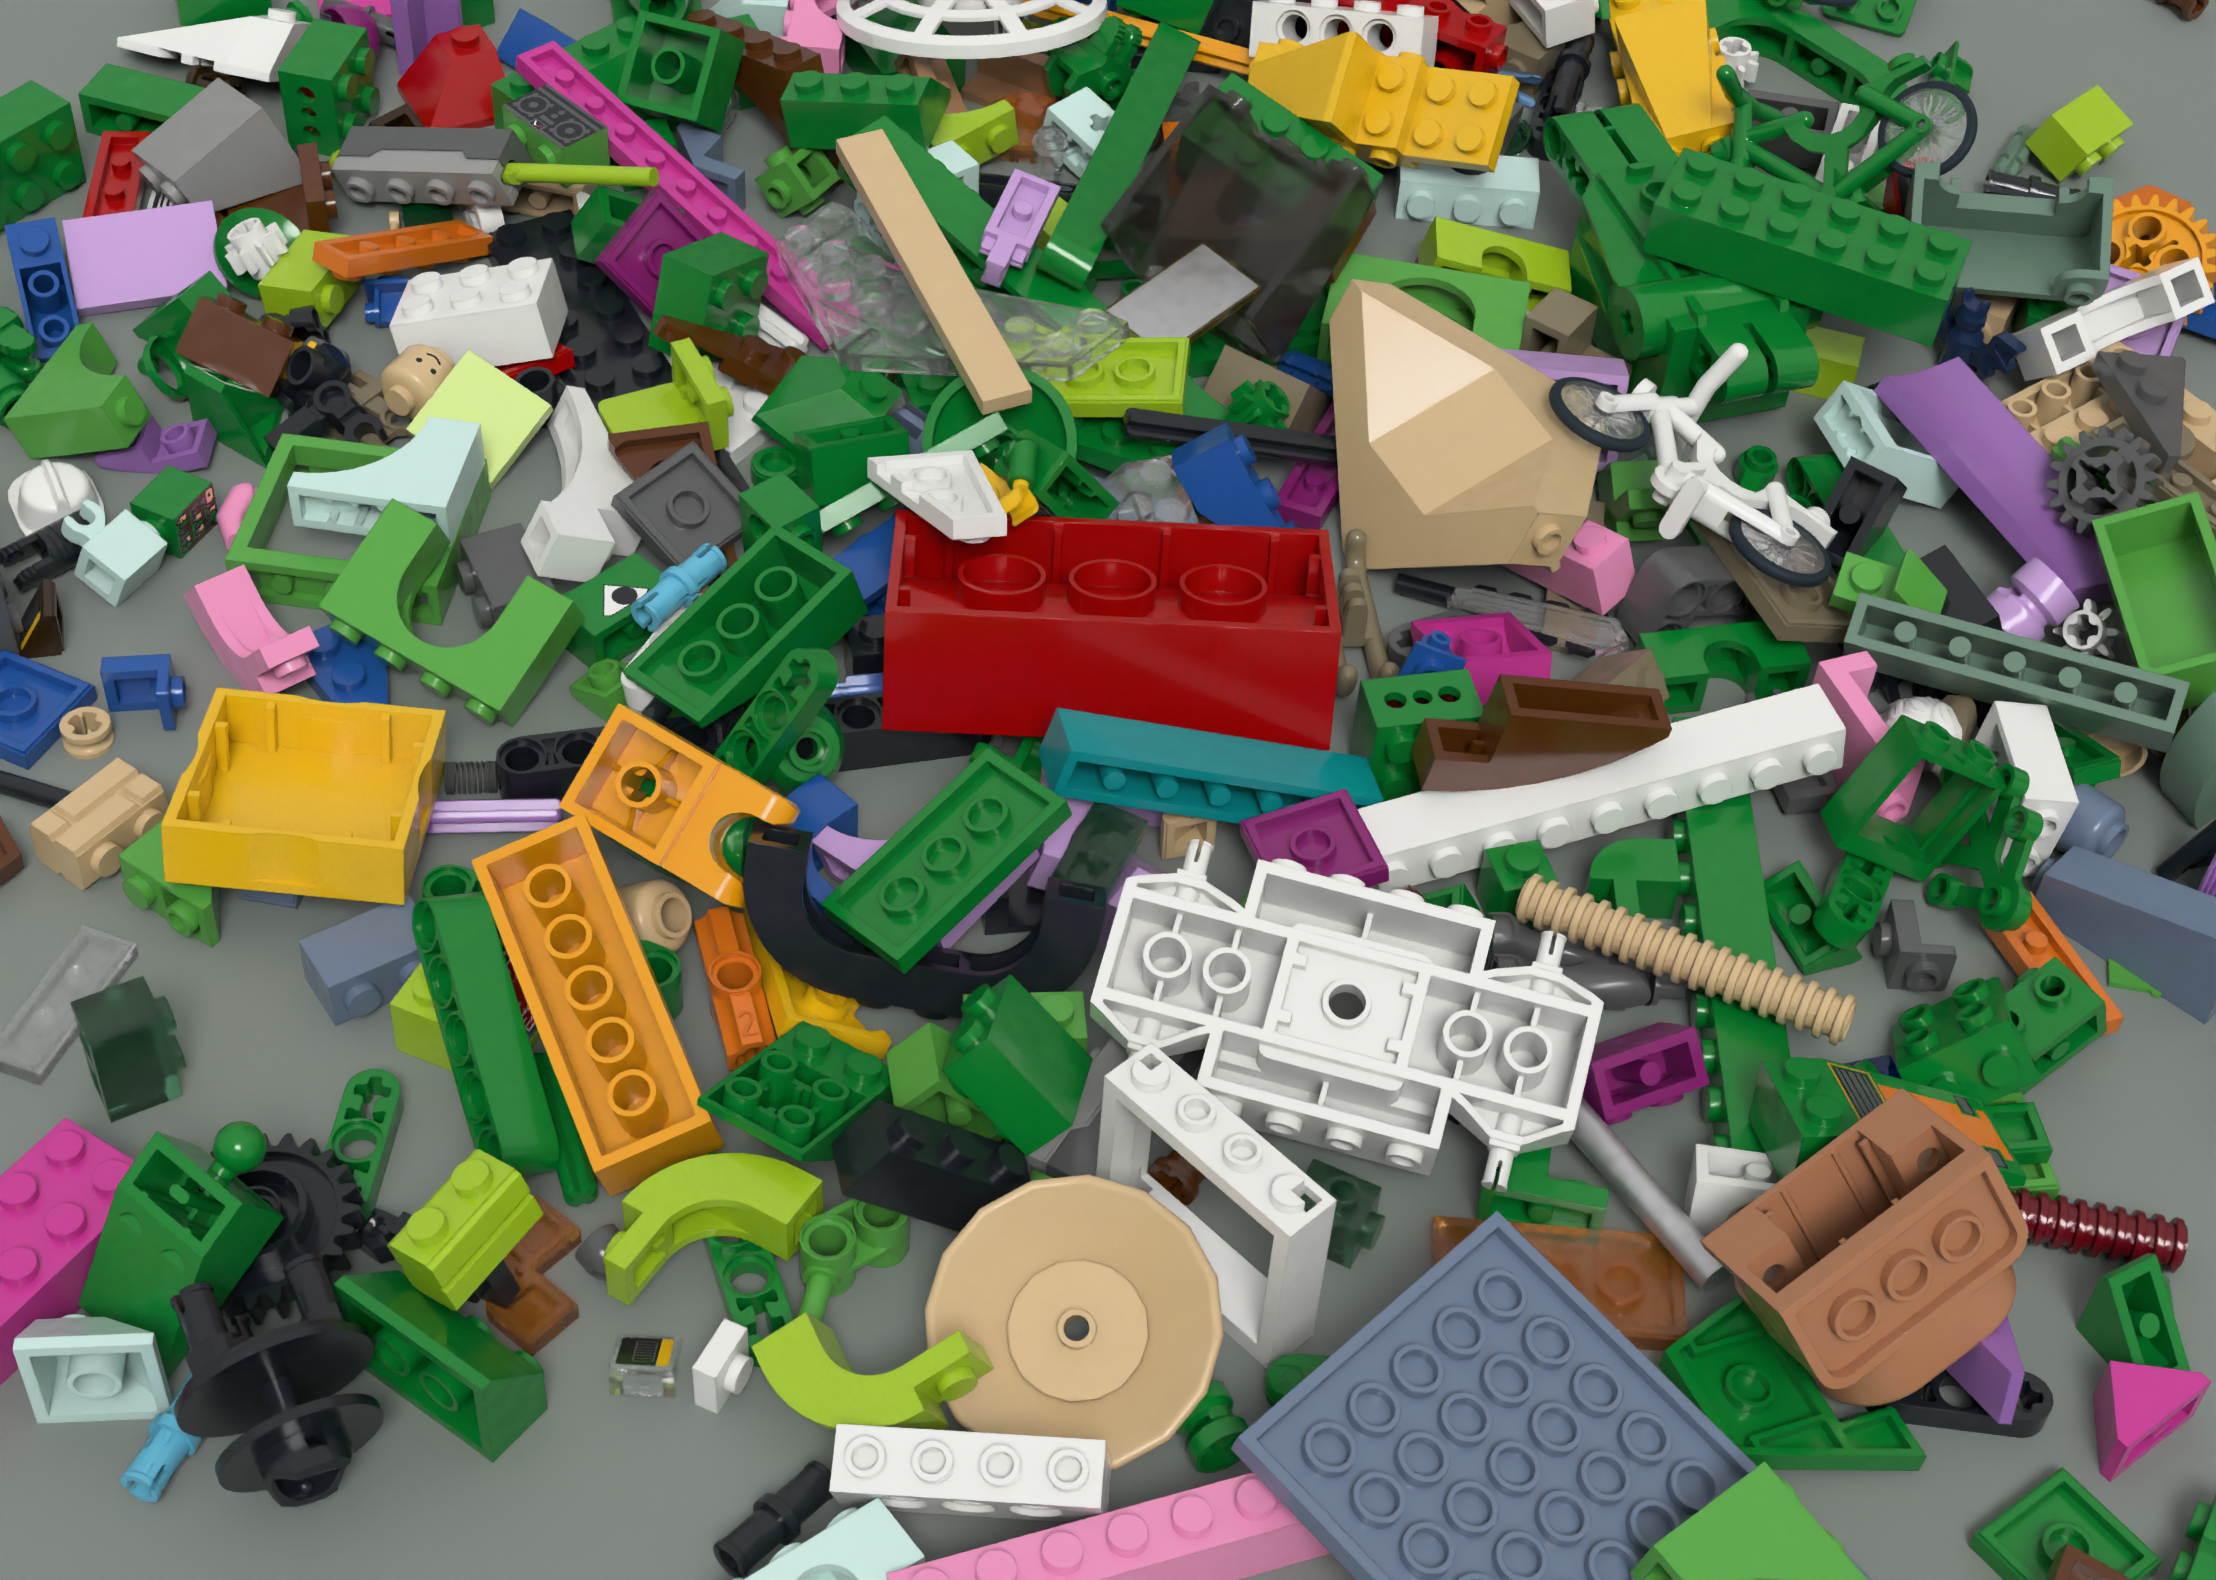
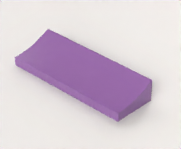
[1873,357,2113,603]

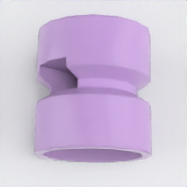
[1986,557,2080,641]

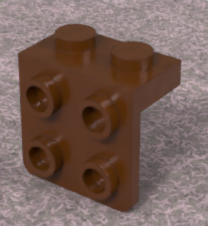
[227,142,338,233]

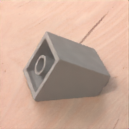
[131,78,303,212]

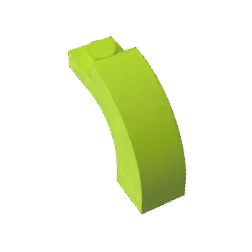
[603,1153,824,1306]
[751,1312,994,1434]

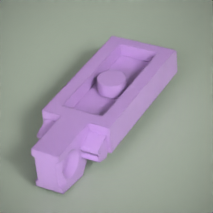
[979,168,1061,288]

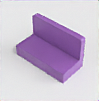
[390,0,463,75]

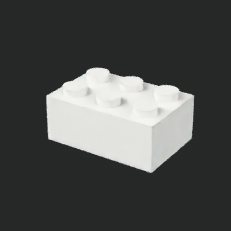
[389,257,568,366]

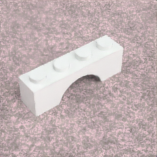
[2012,257,2215,381]

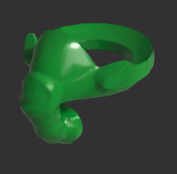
[137,331,192,401]

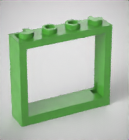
[225,433,491,626]

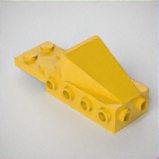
[1608,0,1734,157]
[1248,32,1520,173]

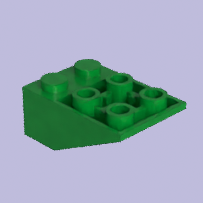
[697,1020,894,1162]

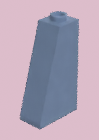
[2032,845,2216,1024]

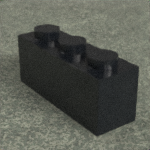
[831,1100,1031,1232]

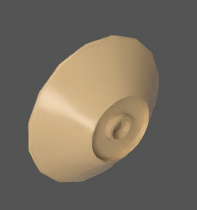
[924,1174,1224,1470]

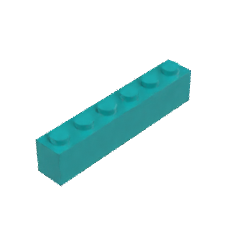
[1038,708,1384,824]

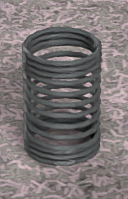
[444,760,498,795]

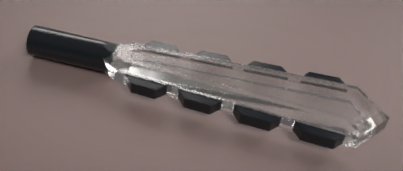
[1395,573,1629,658]

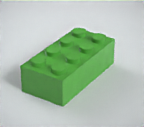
[2092,491,2216,710]

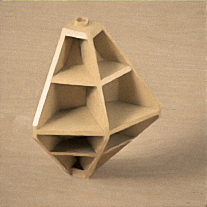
[1329,279,1605,573]

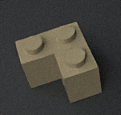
[1520,287,1633,391]

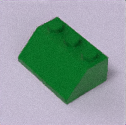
[780,70,951,151]
[334,1270,548,1463]

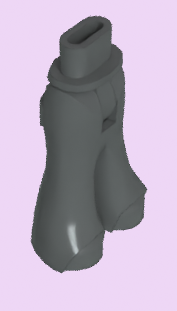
[1484,912,1686,1011]

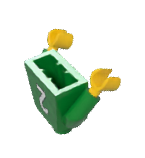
[994,429,1119,527]

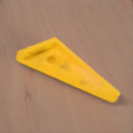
[742,907,892,1061]

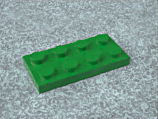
[820,748,1072,974]

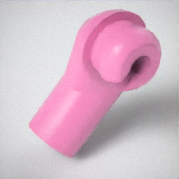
[216,482,257,550]

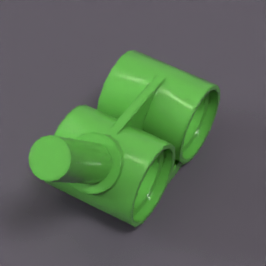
[797,1198,910,1322]

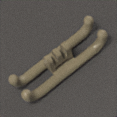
[1336,529,1400,697]

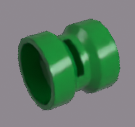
[1177,1380,1249,1474]

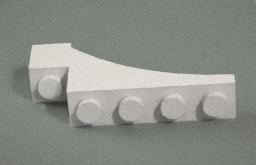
[520,385,642,582]

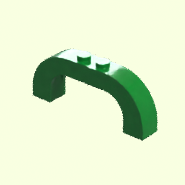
[1706,0,1911,142]

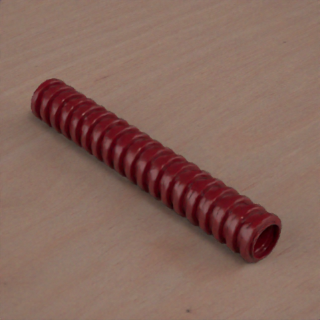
[2008,1187,2188,1273]

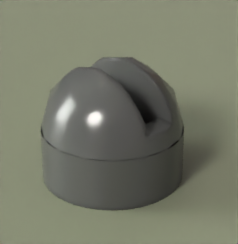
[575,1224,620,1281]

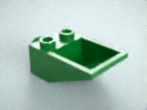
[78,1121,284,1380]

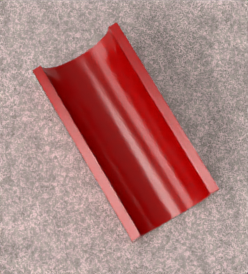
[882,509,1342,750]

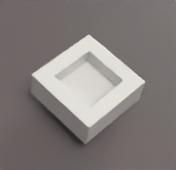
[692,1318,754,1414]

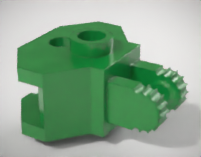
[1043,15,1143,111]

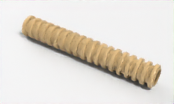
[1515,874,1857,1046]

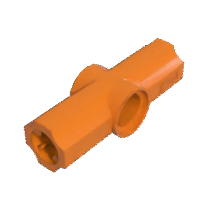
[694,906,776,1071]

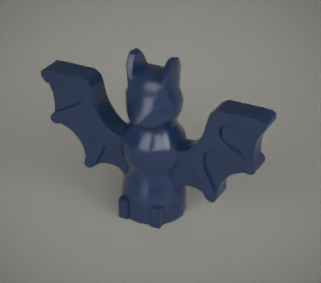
[1936,287,2027,380]

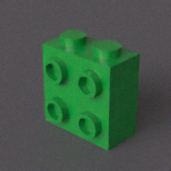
[942,974,1093,1157]

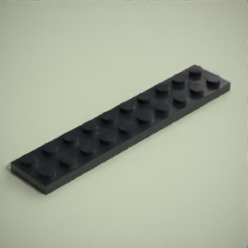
[486,209,750,493]

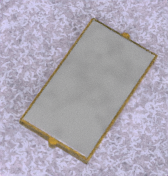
[1102,242,1262,344]

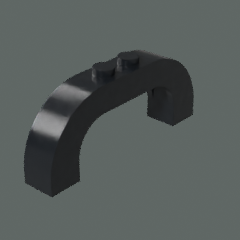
[743,822,1107,1020]

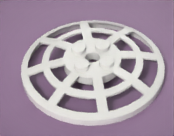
[836,0,1107,59]

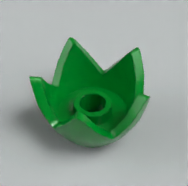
[746,701,845,796]

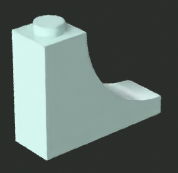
[287,417,485,547]

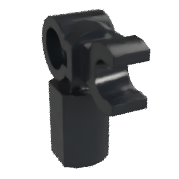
[263,380,388,452]

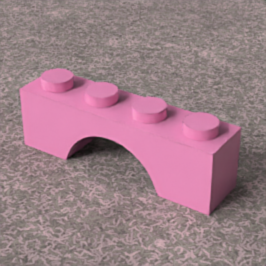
[779,0,858,74]

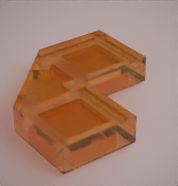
[485,1195,582,1357]

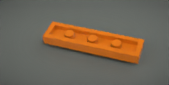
[312,219,493,282]

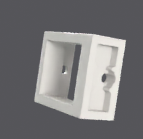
[1975,701,2079,878]

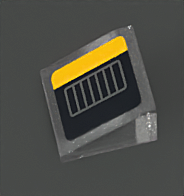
[608,1334,683,1398]

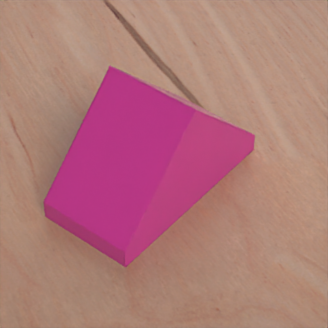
[2093,1361,2211,1482]

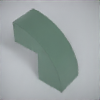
[2160,691,2216,830]

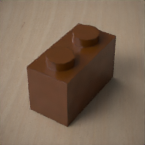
[175,292,304,398]

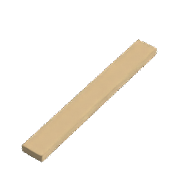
[836,129,1032,415]

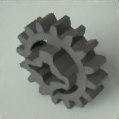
[2046,425,2165,538]

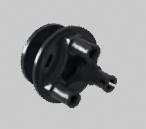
[170,1253,384,1507]

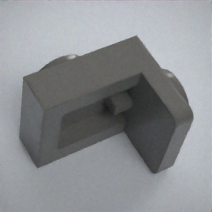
[1873,899,1957,992]

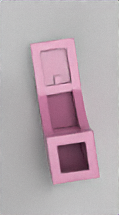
[183,564,319,693]

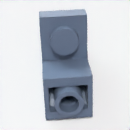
[677,122,746,210]

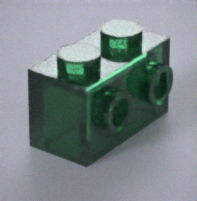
[70,976,187,1123]

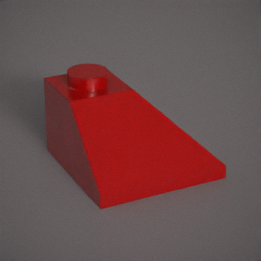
[397,24,505,128]

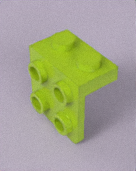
[598,337,734,451]

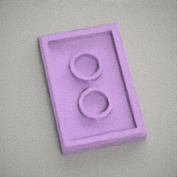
[62,200,229,317]

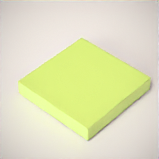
[406,349,553,491]

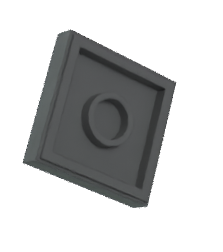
[611,441,742,567]

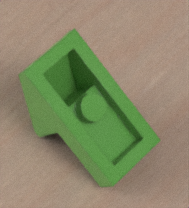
[1828,548,1948,614]

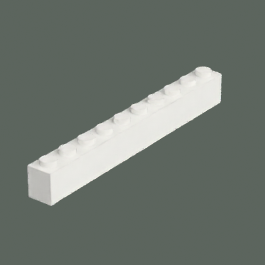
[1358,683,1846,893]

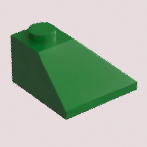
[751,356,903,454]

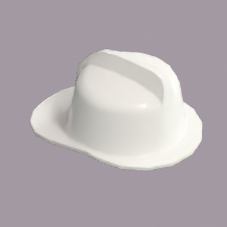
[8,459,105,536]

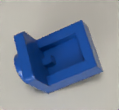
[100,654,187,731]

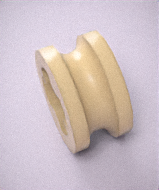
[59,706,115,760]

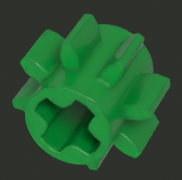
[1227,379,1290,429]

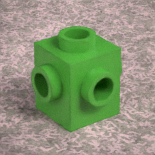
[754,144,840,219]

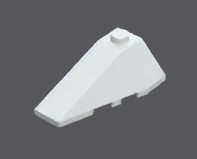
[117,8,311,82]

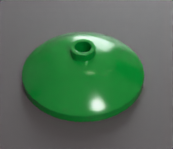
[922,367,1078,513]

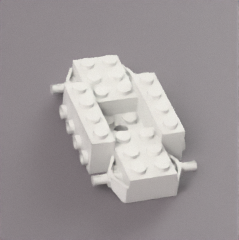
[1090,839,1604,1192]

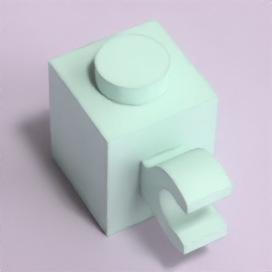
[61,499,168,608]

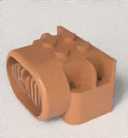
[1700,1088,2029,1406]

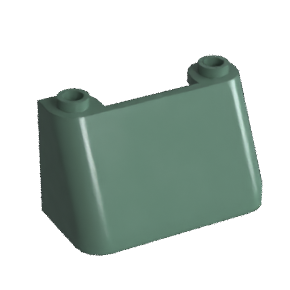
[1904,161,2114,306]

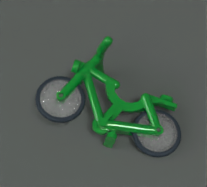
[1710,53,1978,212]

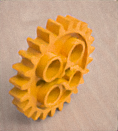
[2110,194,2216,326]

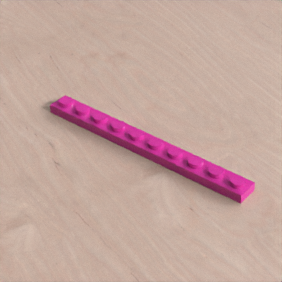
[515,41,863,351]

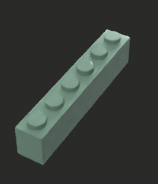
[1843,592,2190,753]

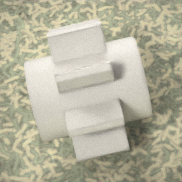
[1715,37,1759,88]
[224,218,288,280]
[2053,599,2124,659]

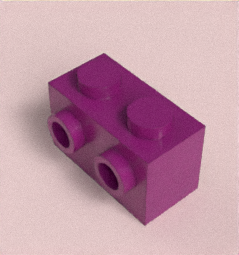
[1582,1022,1710,1125]

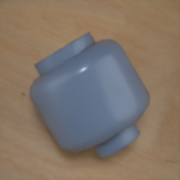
[2055,783,2129,858]

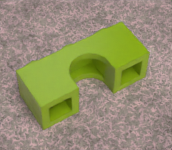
[1417,216,1572,311]

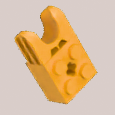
[559,703,801,909]

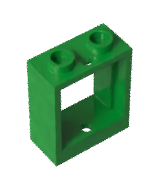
[1820,714,2007,883]

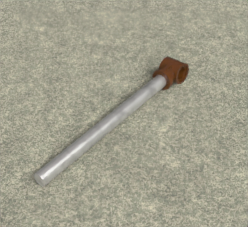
[1403,884,1731,1292]

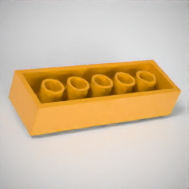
[471,812,725,1197]

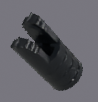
[0,509,90,593]

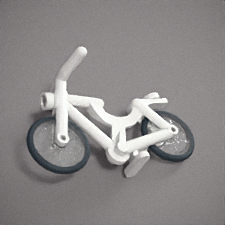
[1549,343,1838,587]

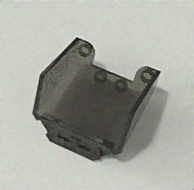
[1101,84,1375,363]

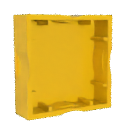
[161,687,446,905]

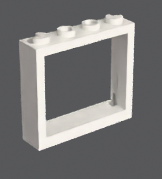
[1096,1042,1337,1370]

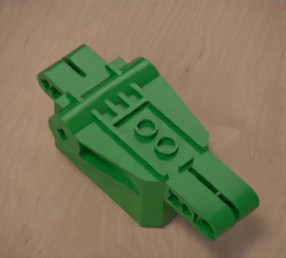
[1543,103,1824,430]

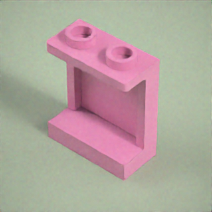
[1812,651,1926,822]

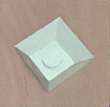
[13,1314,173,1424]

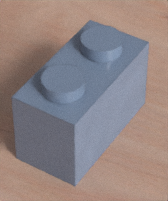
[298,894,421,1026]

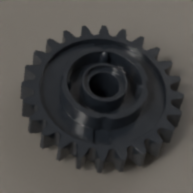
[198,1133,367,1325]

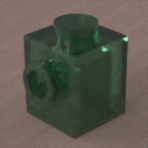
[1300,1159,1385,1269]

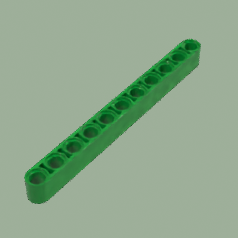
[1036,21,1201,290]

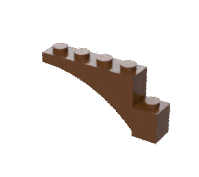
[685,9,843,186]

